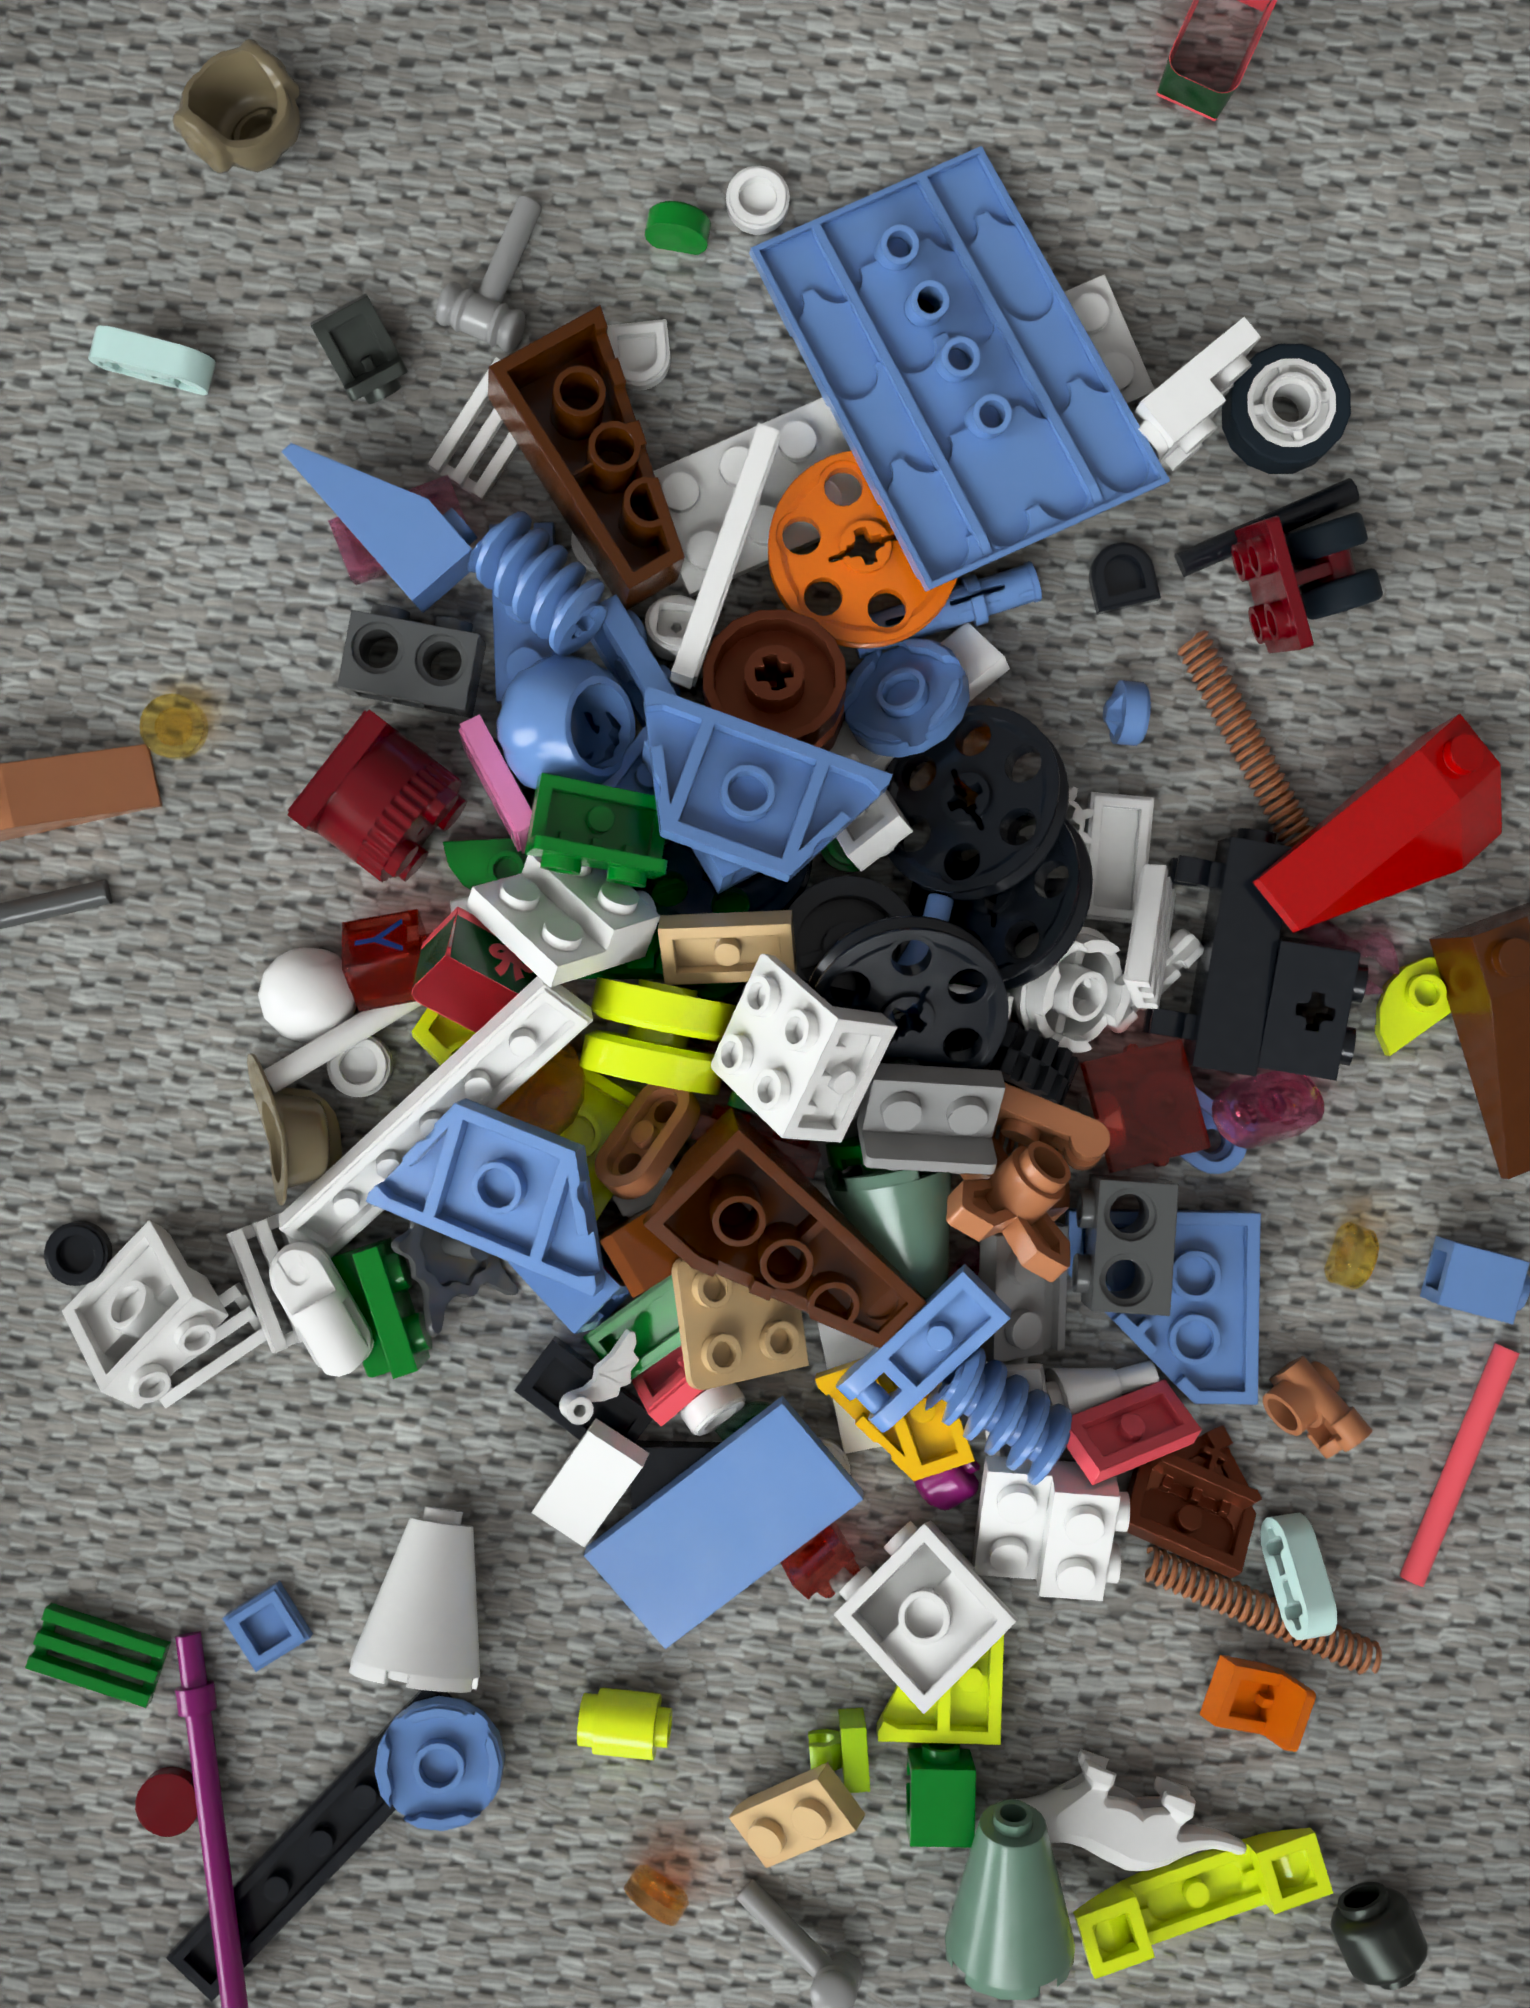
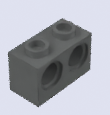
[337,604,486,718]
[1072,1174,1179,1316]

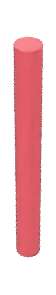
[1399,1343,1520,1587]

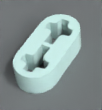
[88,325,216,395]
[1260,1513,1337,1640]

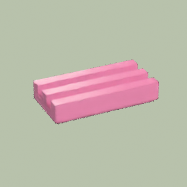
[458,714,532,854]

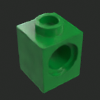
[906,1743,976,1848]

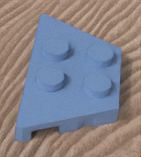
[643,685,893,882]
[366,1098,605,1297]

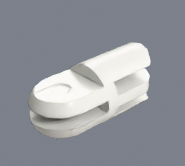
[269,1241,374,1377]

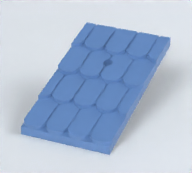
[749,146,1170,592]

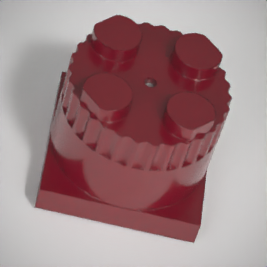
[287,709,468,882]

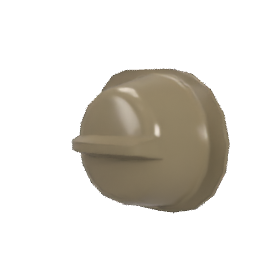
[247,1053,342,1206]

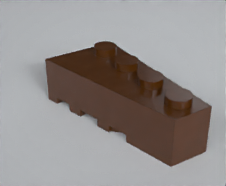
[488,305,685,611]

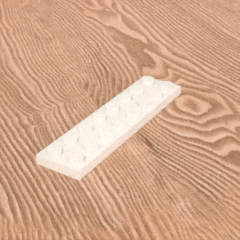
[653,274,1155,598]

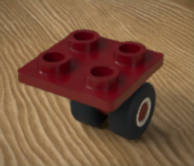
[1231,512,1383,653]

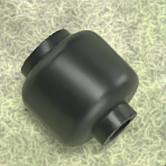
[1330,1882,1428,1990]

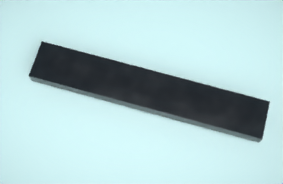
[166,1690,453,2002]

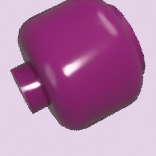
[914,1459,980,1511]

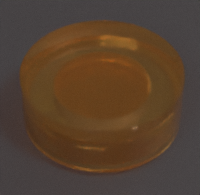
[624,1865,689,1926]

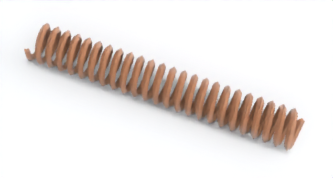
[1177,630,1314,847]
[1145,1545,1382,1675]

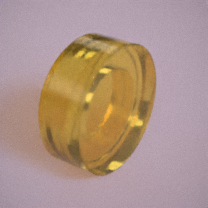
[140,694,208,760]
[1324,1222,1379,1290]

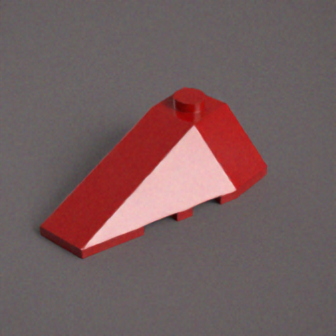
[1253,714,1502,933]

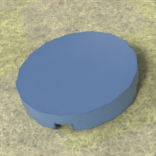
[844,638,970,758]
[374,1696,505,1831]

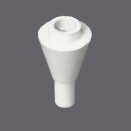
[1046,1360,1159,1415]

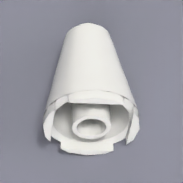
[349,1506,480,1693]

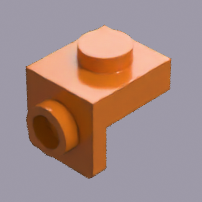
[1199,1655,1316,1752]

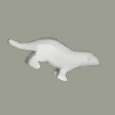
[997,1749,1247,1871]

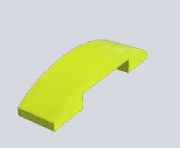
[1073,1828,1333,1979]

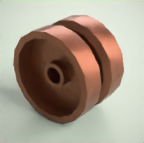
[703,609,846,751]

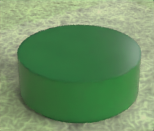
[645,201,711,255]

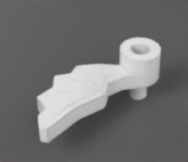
[559,1329,639,1425]

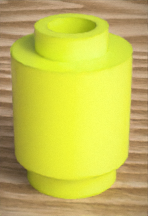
[577,1687,672,1761]

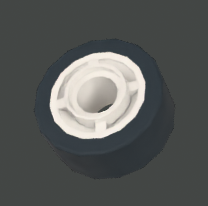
[1222,344,1351,474]

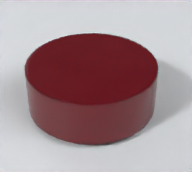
[135,1767,198,1837]

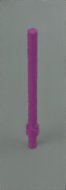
[175,1631,249,2008]

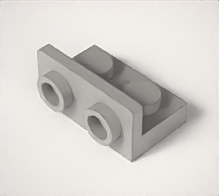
[857,1063,1006,1175]

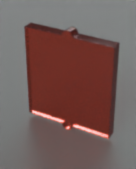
[1080,1039,1211,1173]

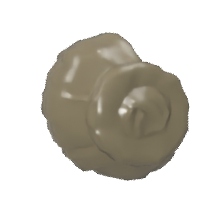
[172,39,301,173]

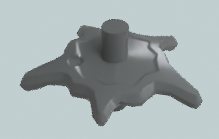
[391,1220,518,1337]

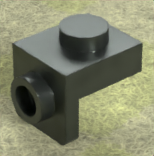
[310,293,408,404]

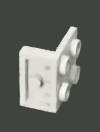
[711,954,897,1143]

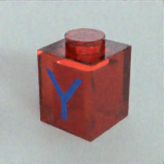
[342,909,431,1012]

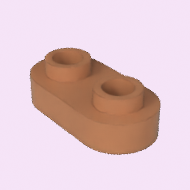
[595,1084,700,1200]

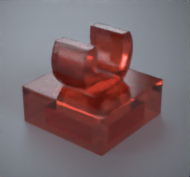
[780,1522,860,1600]

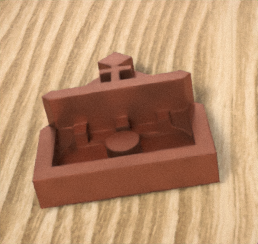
[1126,1425,1262,1579]

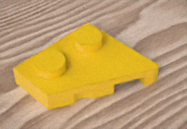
[815,1358,975,1481]

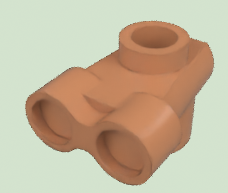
[1263,1356,1373,1459]

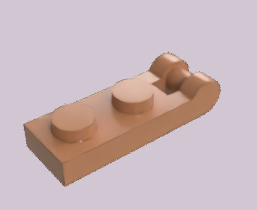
[996,1082,1111,1171]

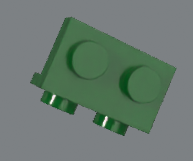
[525,773,668,887]
[331,1237,432,1379]

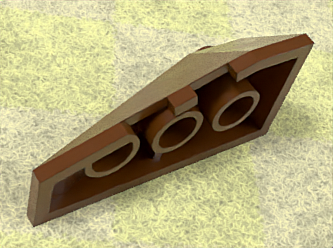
[1429,902,1530,1179]
[643,1106,927,1348]

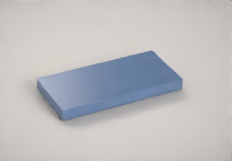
[584,1395,864,1649]

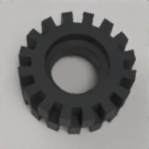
[958,1021,1079,1106]

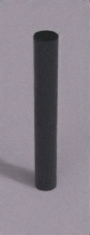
[1174,478,1359,577]

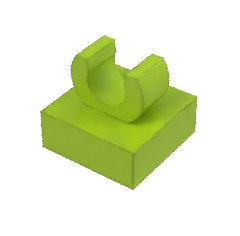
[808,1707,870,1793]

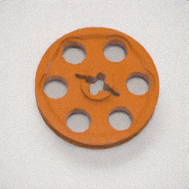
[768,451,957,649]

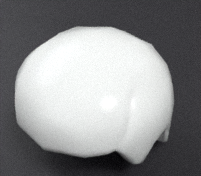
[258,947,359,1043]

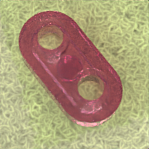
[1212,1071,1324,1149]

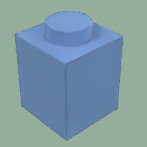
[1420,1236,1530,1324]

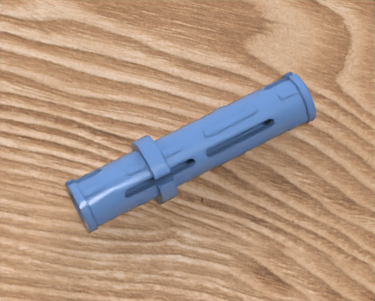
[856,561,1042,659]

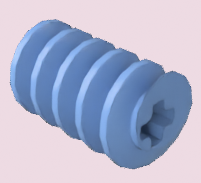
[468,511,608,656]
[925,1347,1072,1485]

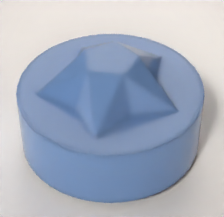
[1103,680,1151,746]

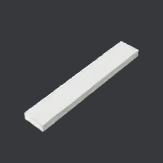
[279,976,593,1258]

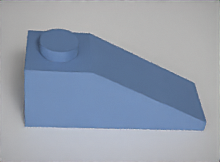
[281,443,478,613]

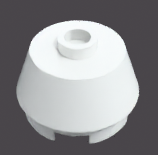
[1006,927,1130,1053]

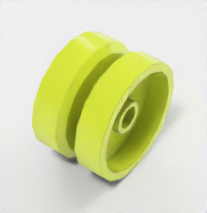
[579,977,737,1095]

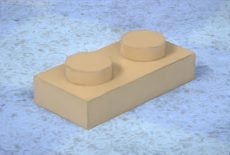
[658,910,797,985]
[728,1762,866,1868]

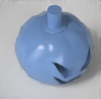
[496,654,635,790]

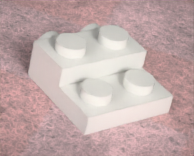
[1133,317,1261,471]
[466,855,660,988]
[62,1220,229,1409]
[972,1456,1130,1601]
[833,1520,1018,1714]

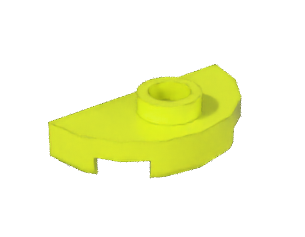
[1375,957,1451,1056]

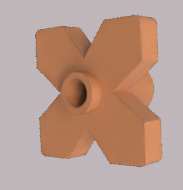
[946,1136,1071,1283]

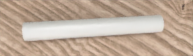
[264,981,421,1093]

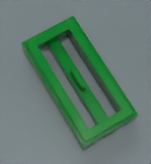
[25,1602,171,1708]

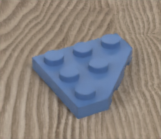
[1065,1208,1261,1405]

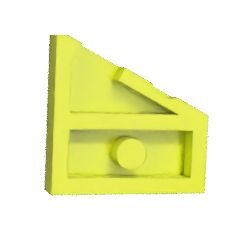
[876,1635,1004,1745]

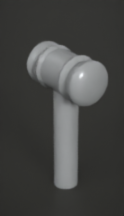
[436,196,542,353]
[736,1878,863,2008]

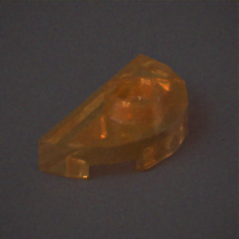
[497,1043,585,1135]

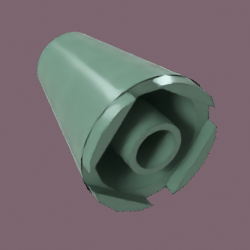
[823,1164,952,1300]
[945,1799,1075,2000]

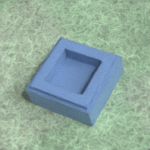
[222,1581,313,1672]

